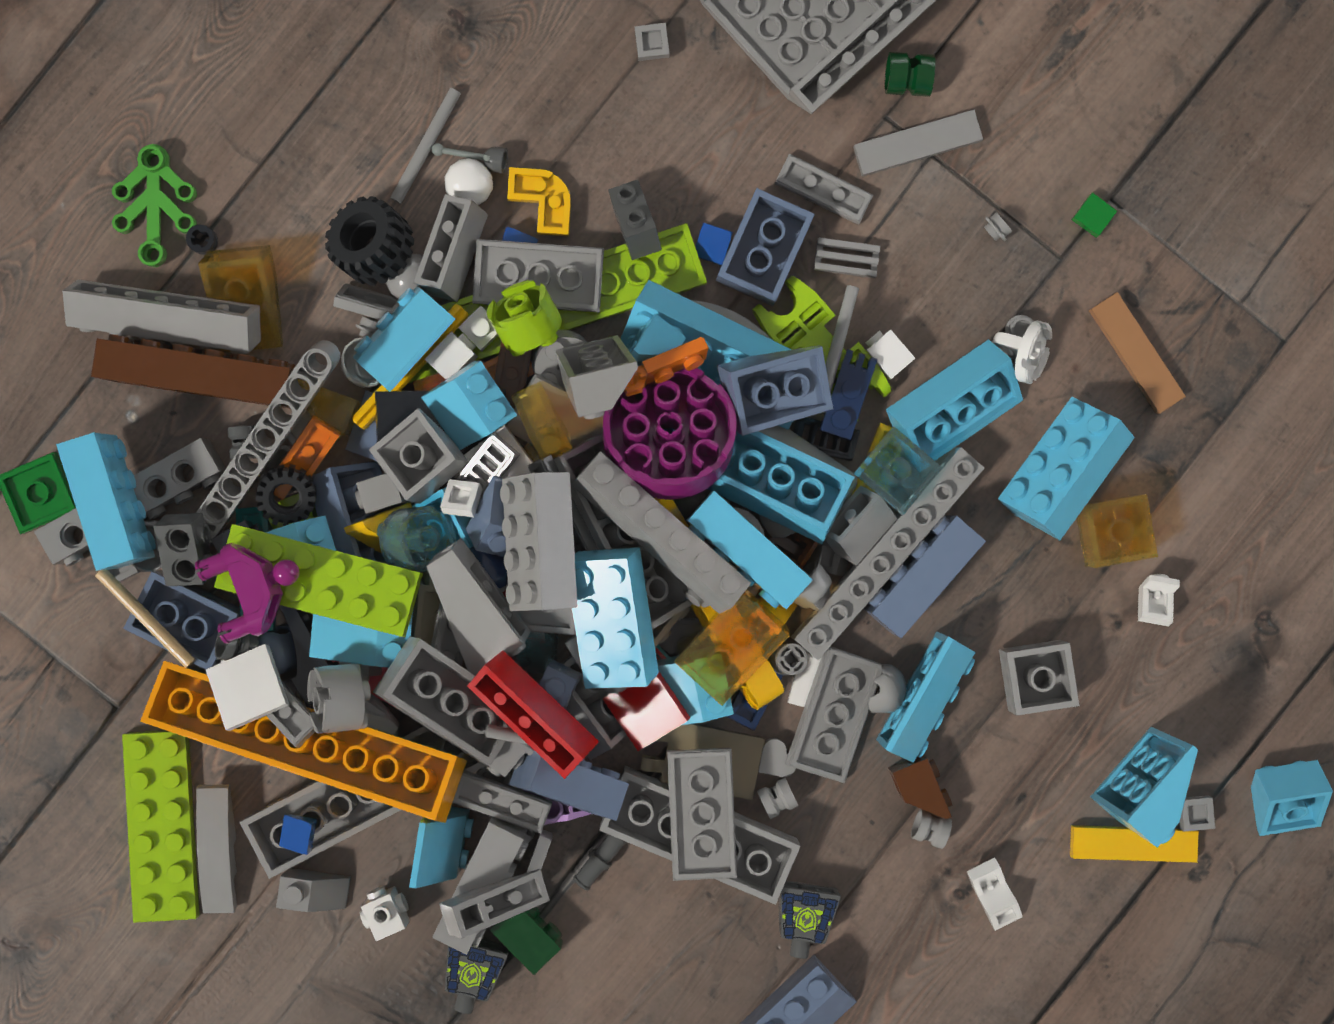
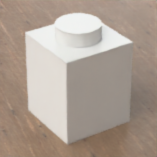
[865,330,915,381]
[425,332,478,379]

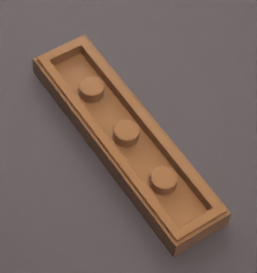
[1088,292,1186,414]

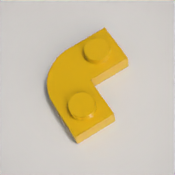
[507,167,571,236]

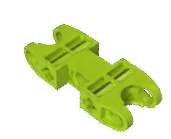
[752,276,891,421]

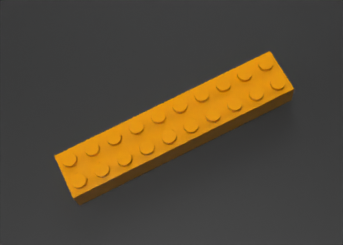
[140,661,467,823]

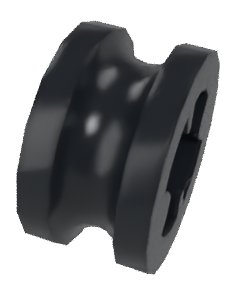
[186,224,218,255]

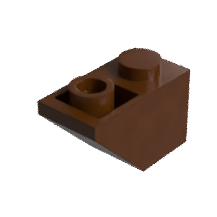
[888,755,953,819]

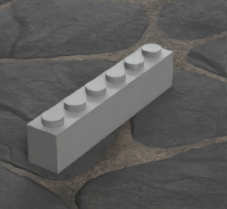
[62,280,261,354]
[571,451,751,614]

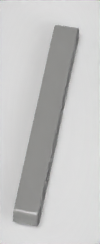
[182,340,340,568]

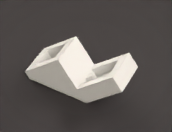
[967,857,1023,931]

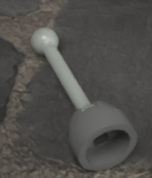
[431,143,508,173]

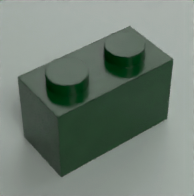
[490,907,563,975]

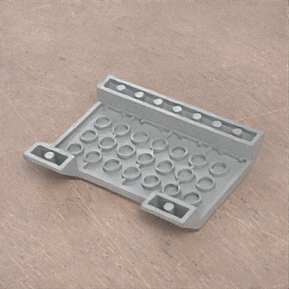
[700,0,937,115]

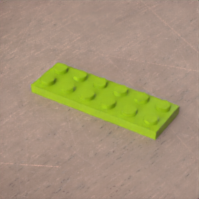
[214,524,423,638]
[122,731,200,923]

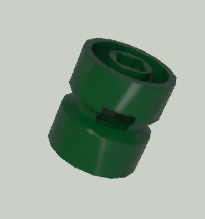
[884,52,935,97]

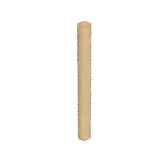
[95,570,196,668]

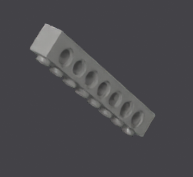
[791,447,984,660]

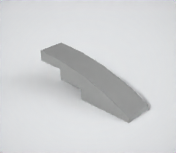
[196,785,237,913]

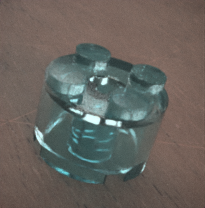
[377,506,456,572]

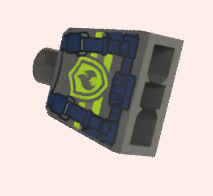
[778,881,841,959]
[445,939,509,1014]

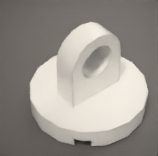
[992,320,1052,384]

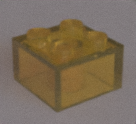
[1077,494,1158,568]

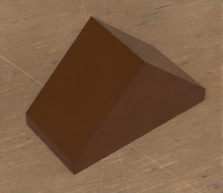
[764,530,818,569]

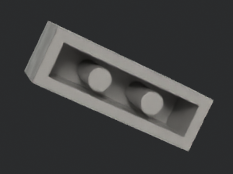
[413,194,488,302]

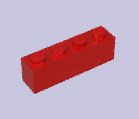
[467,650,600,779]

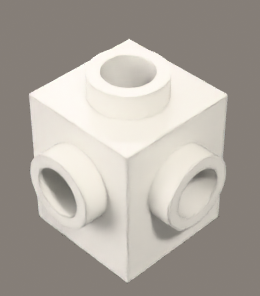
[360,886,410,941]

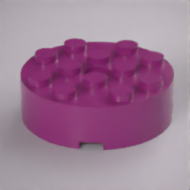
[603,368,737,500]

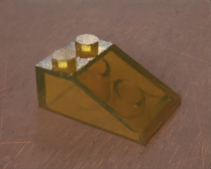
[198,245,283,352]
[674,589,789,706]

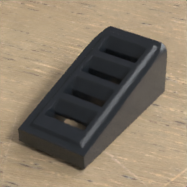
[793,417,860,461]

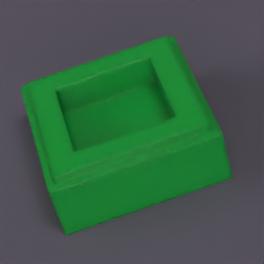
[1071,192,1117,238]

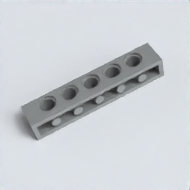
[34,438,226,567]

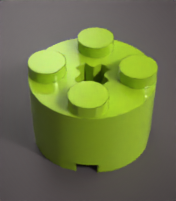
[487,280,562,356]

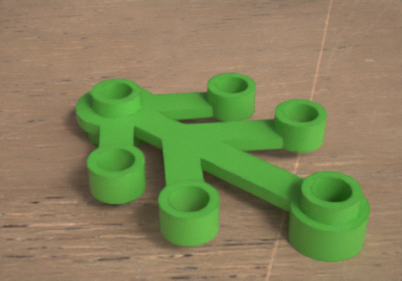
[112,144,197,268]

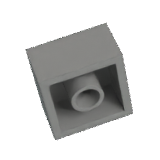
[999,640,1080,716]

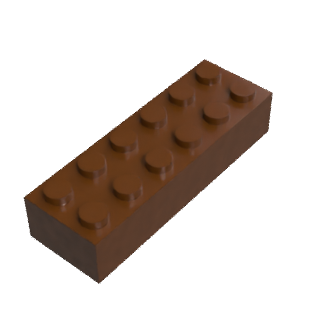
[91,334,303,409]

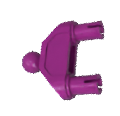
[195,543,300,644]

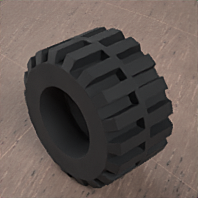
[325,196,414,286]

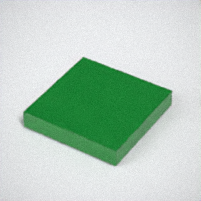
[0,452,76,535]

